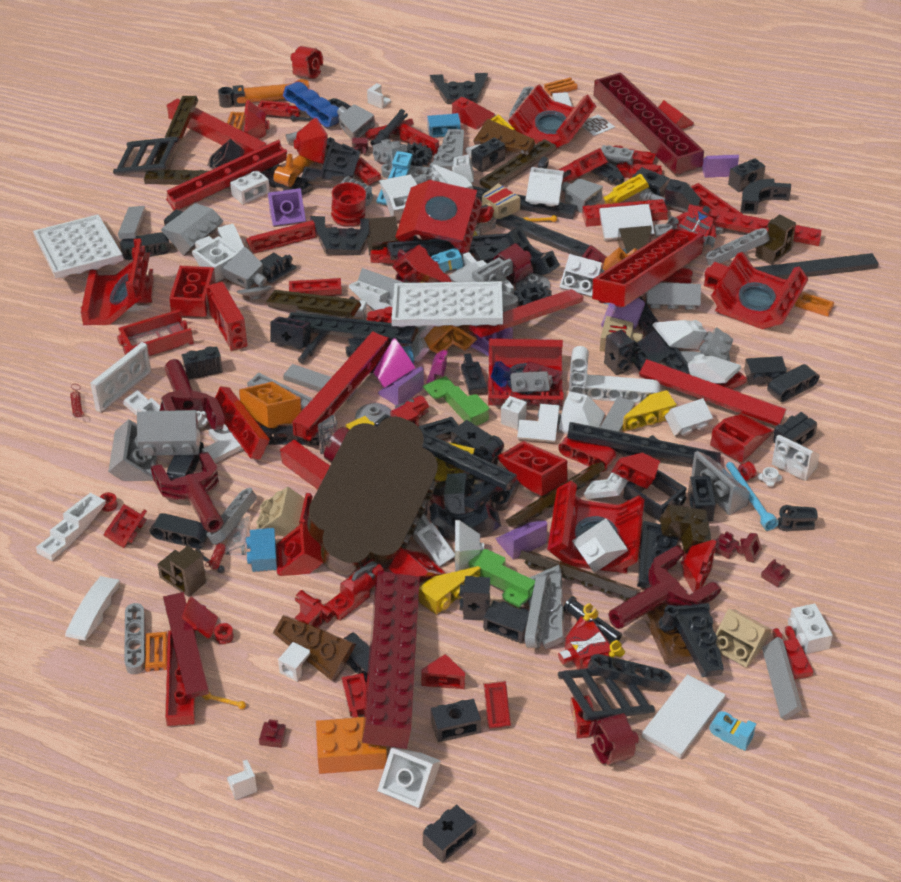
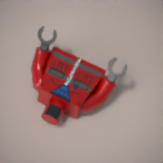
[666,206,717,248]

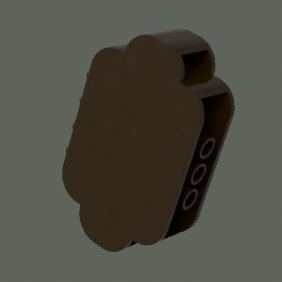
[308,417,438,576]

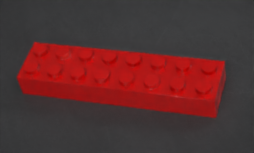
[582,199,668,227]
[215,386,270,460]
[165,629,196,726]

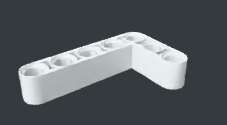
[569,346,661,404]

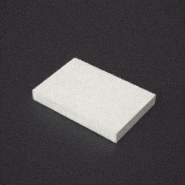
[599,204,654,241]

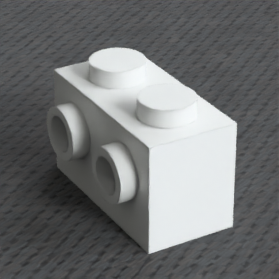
[452,154,474,183]
[230,170,270,205]
[665,398,713,436]
[788,603,833,654]

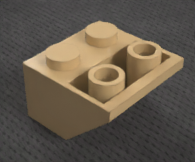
[256,486,304,537]
[716,609,772,668]

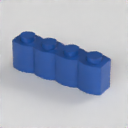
[283,82,340,127]

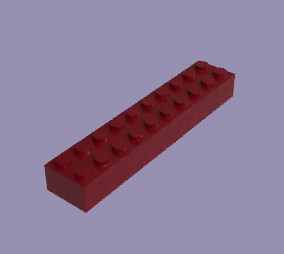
[593,72,704,175]
[362,571,420,749]

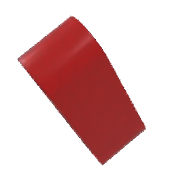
[558,436,616,472]

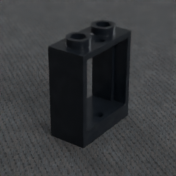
[623,470,687,522]

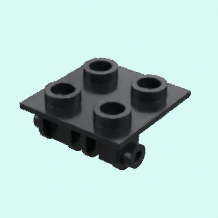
[260,252,297,284]
[632,330,672,371]

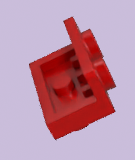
[103,504,147,548]

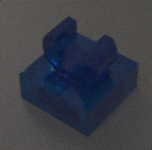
[491,361,514,387]

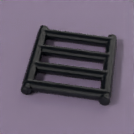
[113,137,180,174]
[558,667,655,721]

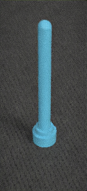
[726,462,778,531]

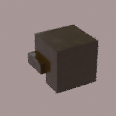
[367,216,400,255]

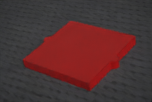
[181,596,218,639]

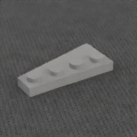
[430,129,464,171]
[528,565,565,649]

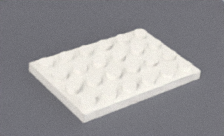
[33,215,124,278]
[392,281,503,327]

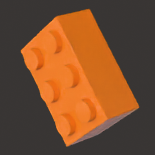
[239,382,301,428]
[316,717,387,774]

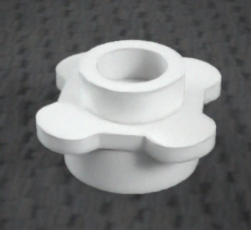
[196,411,208,428]
[758,467,782,486]

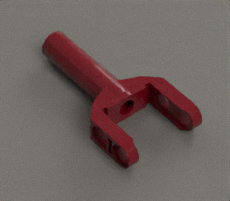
[159,359,224,430]
[151,452,223,533]
[608,545,722,629]

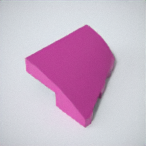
[373,338,415,388]
[426,350,448,384]

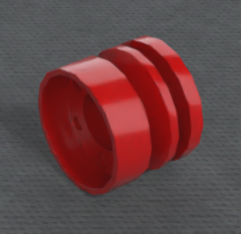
[331,182,366,226]

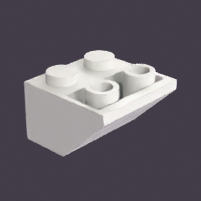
[560,254,604,296]
[772,435,820,481]

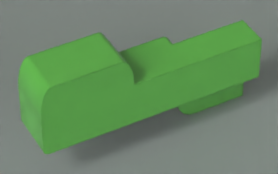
[423,376,489,426]
[469,549,535,608]

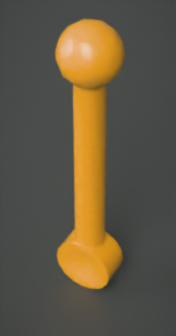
[523,215,557,222]
[202,692,246,709]

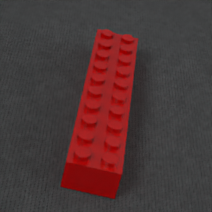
[592,228,704,307]

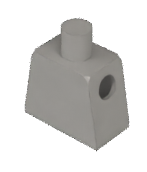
[337,105,376,140]
[561,179,603,213]
[223,246,267,288]

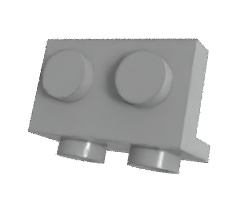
[373,139,407,164]
[601,145,634,167]
[472,258,512,282]
[699,327,734,360]
[511,371,553,392]

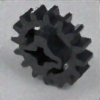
[405,142,432,167]
[514,281,552,307]

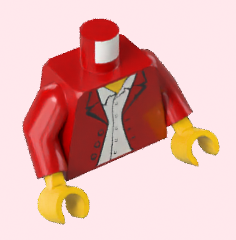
[558,603,625,669]

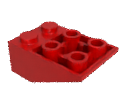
[392,244,452,283]
[710,414,774,463]

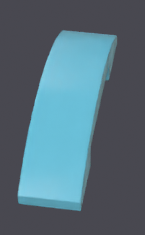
[376,151,412,205]

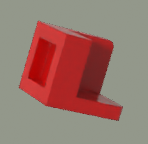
[295,599,323,628]

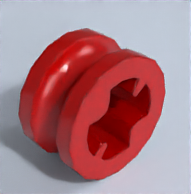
[738,461,757,481]
[100,492,118,512]
[214,623,234,645]

